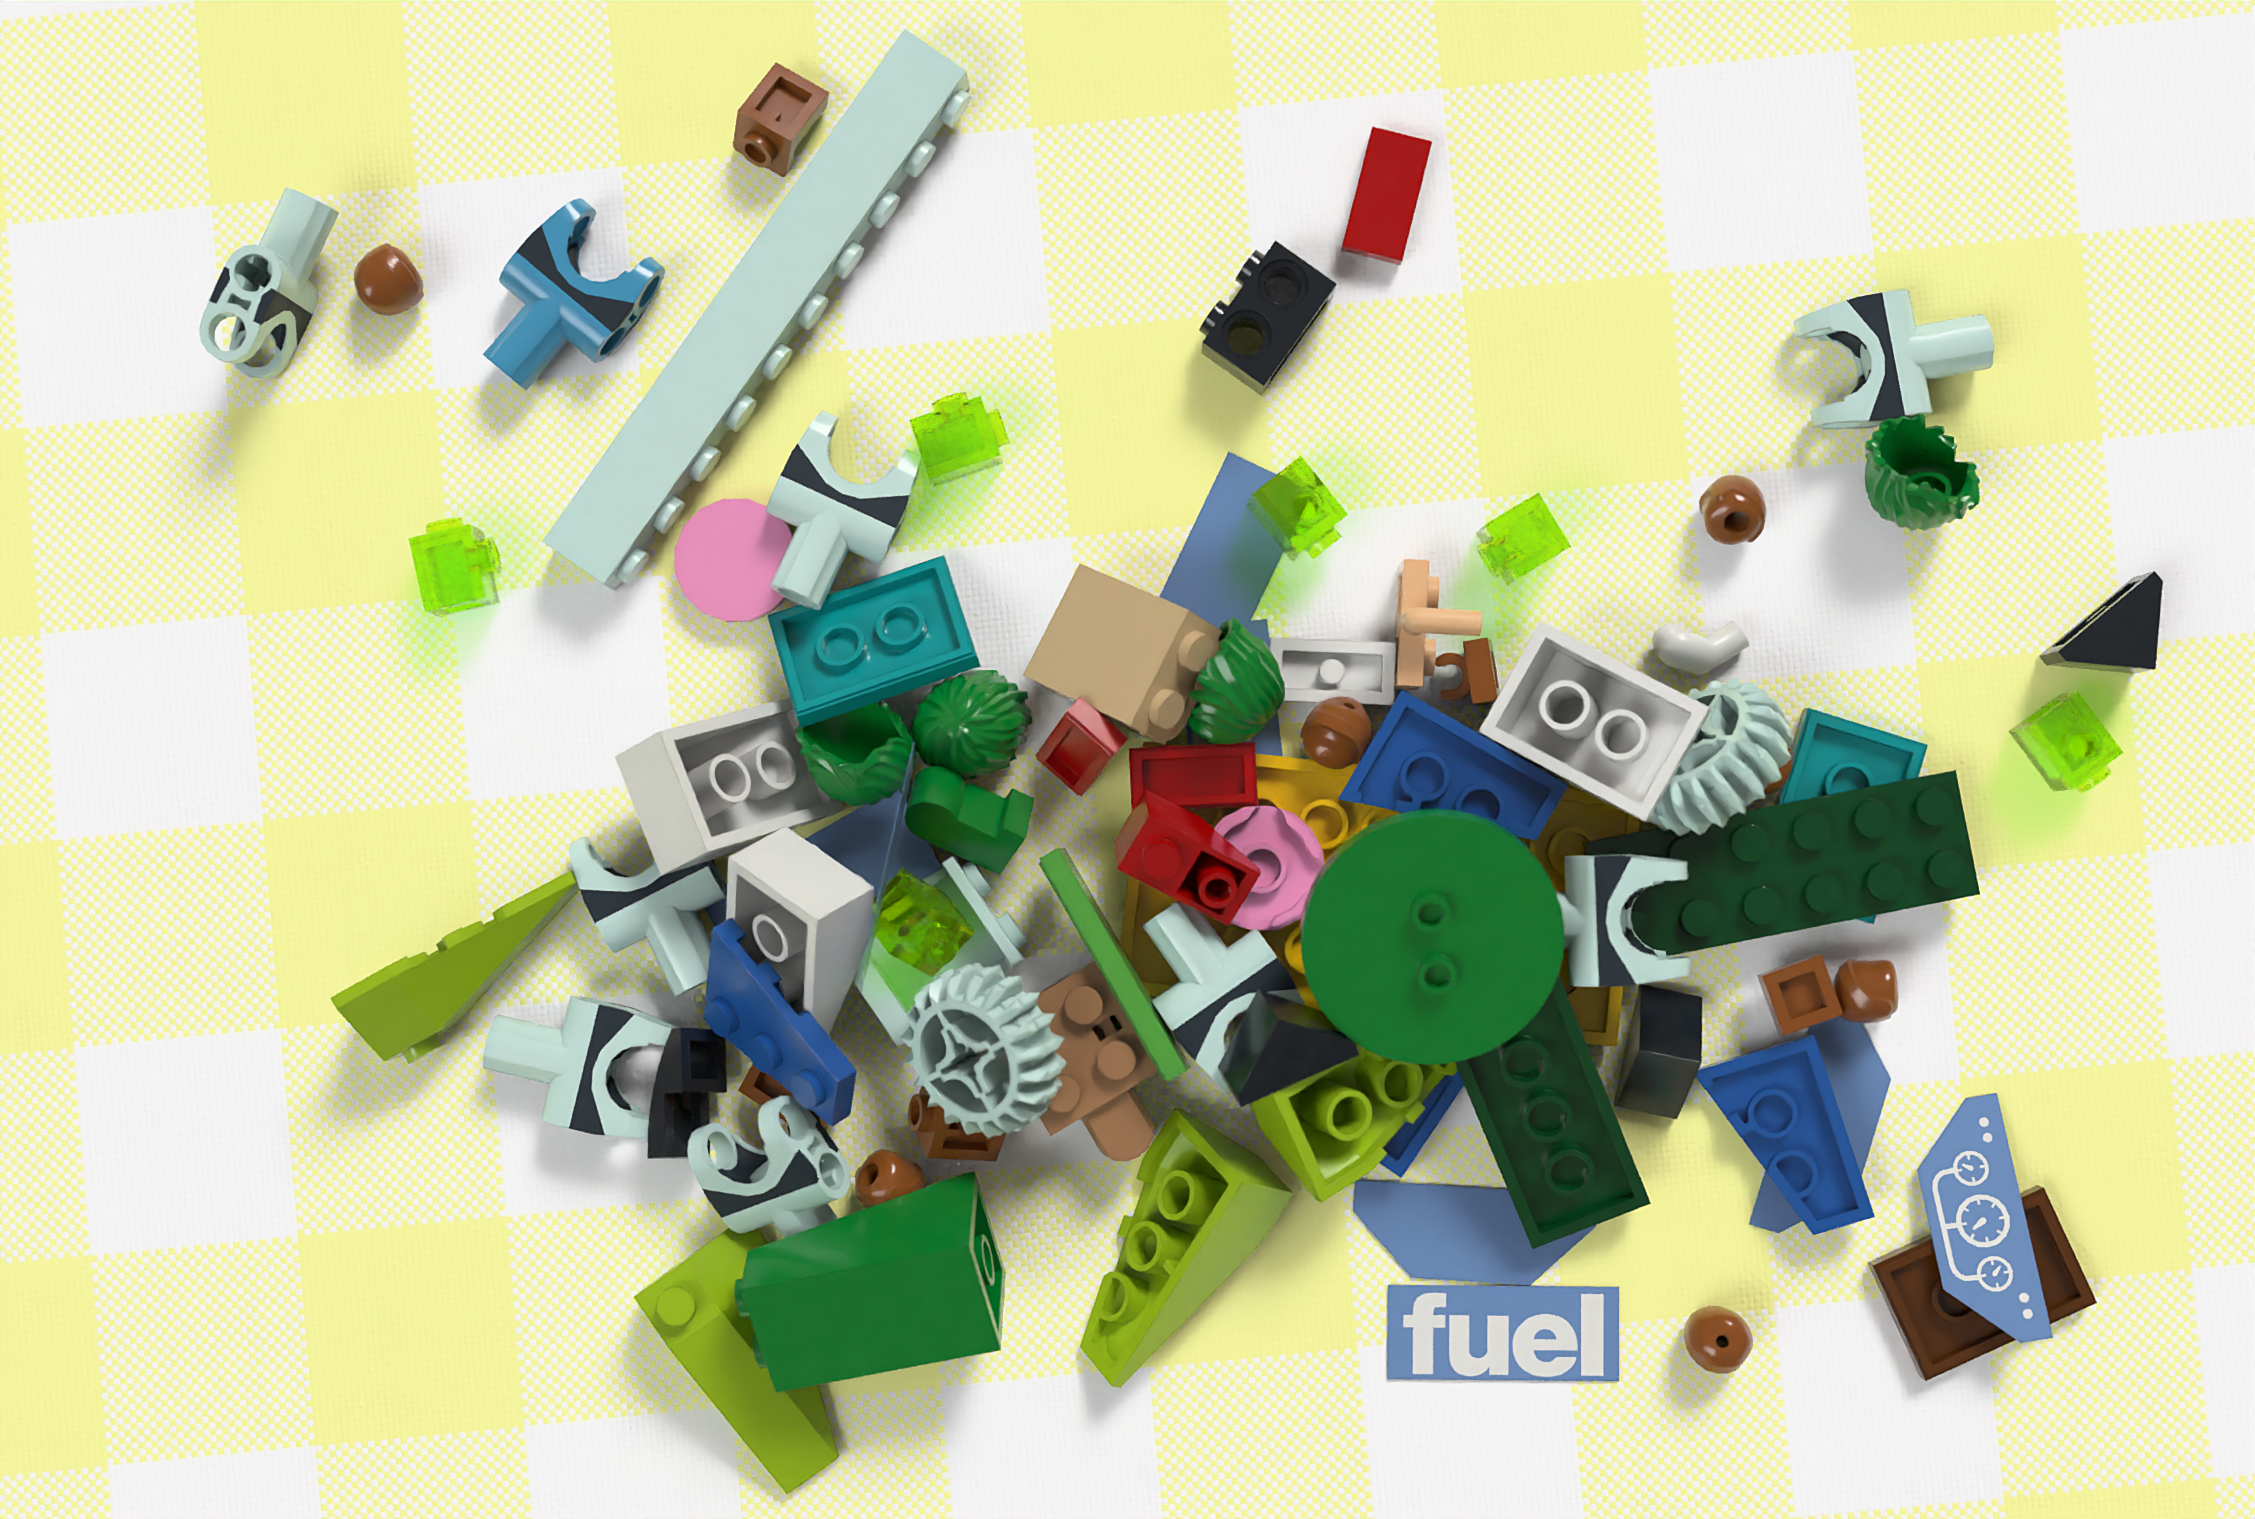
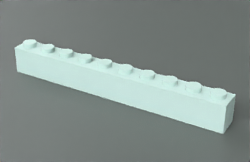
[542,28,971,590]

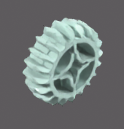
[1649,678,1795,836]
[900,963,1067,1138]

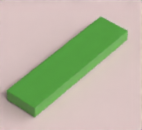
[1038,847,1191,1082]

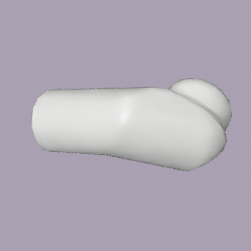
[1652,620,1749,675]

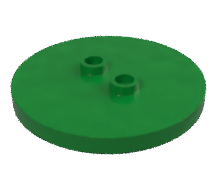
[1300,809,1565,1065]

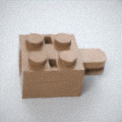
[1037,960,1158,1161]

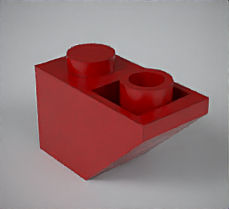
[1114,789,1261,926]

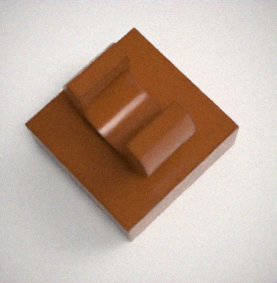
[1435,637,1500,706]
[1757,954,1843,1036]

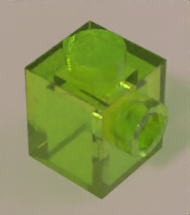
[909,392,1010,487]
[1246,456,1348,563]
[1475,492,1571,586]
[408,518,502,617]
[2008,691,2124,794]
[872,868,976,977]

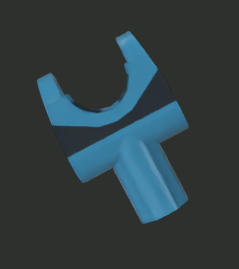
[483,198,665,391]

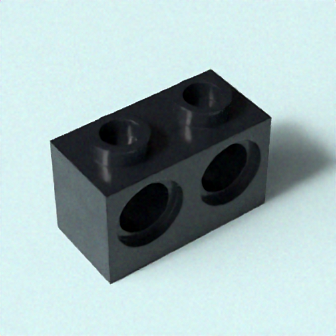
[1199,240,1337,396]

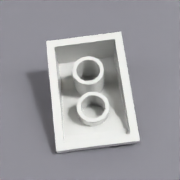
[1478,621,1711,823]
[614,698,843,875]
[726,826,875,1036]

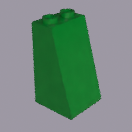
[734,1171,1006,1393]

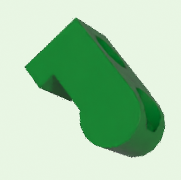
[904,766,1035,875]

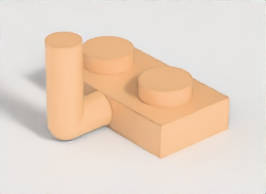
[1394,559,1482,690]

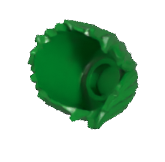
[1864,413,1980,531]
[1186,618,1285,744]
[910,670,1033,779]
[795,701,917,806]

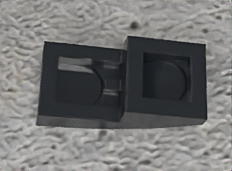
[647,1027,727,1159]

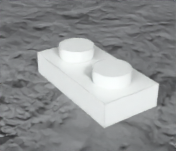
[1269,637,1396,706]

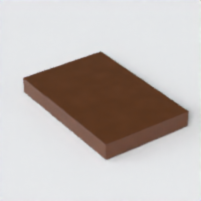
[1867,1185,2097,1381]

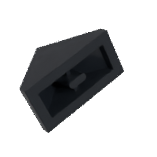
[2039,571,2163,674]
[1614,984,1702,1120]
[1218,989,1360,1108]

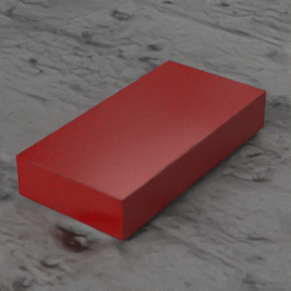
[1341,126,1432,265]
[1035,696,1128,797]
[1129,742,1258,811]

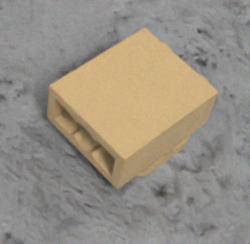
[1023,563,1222,745]

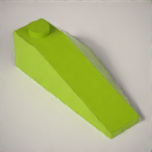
[330,871,580,1064]
[1250,1043,1458,1203]
[1080,1108,1293,1388]
[633,1228,840,1494]

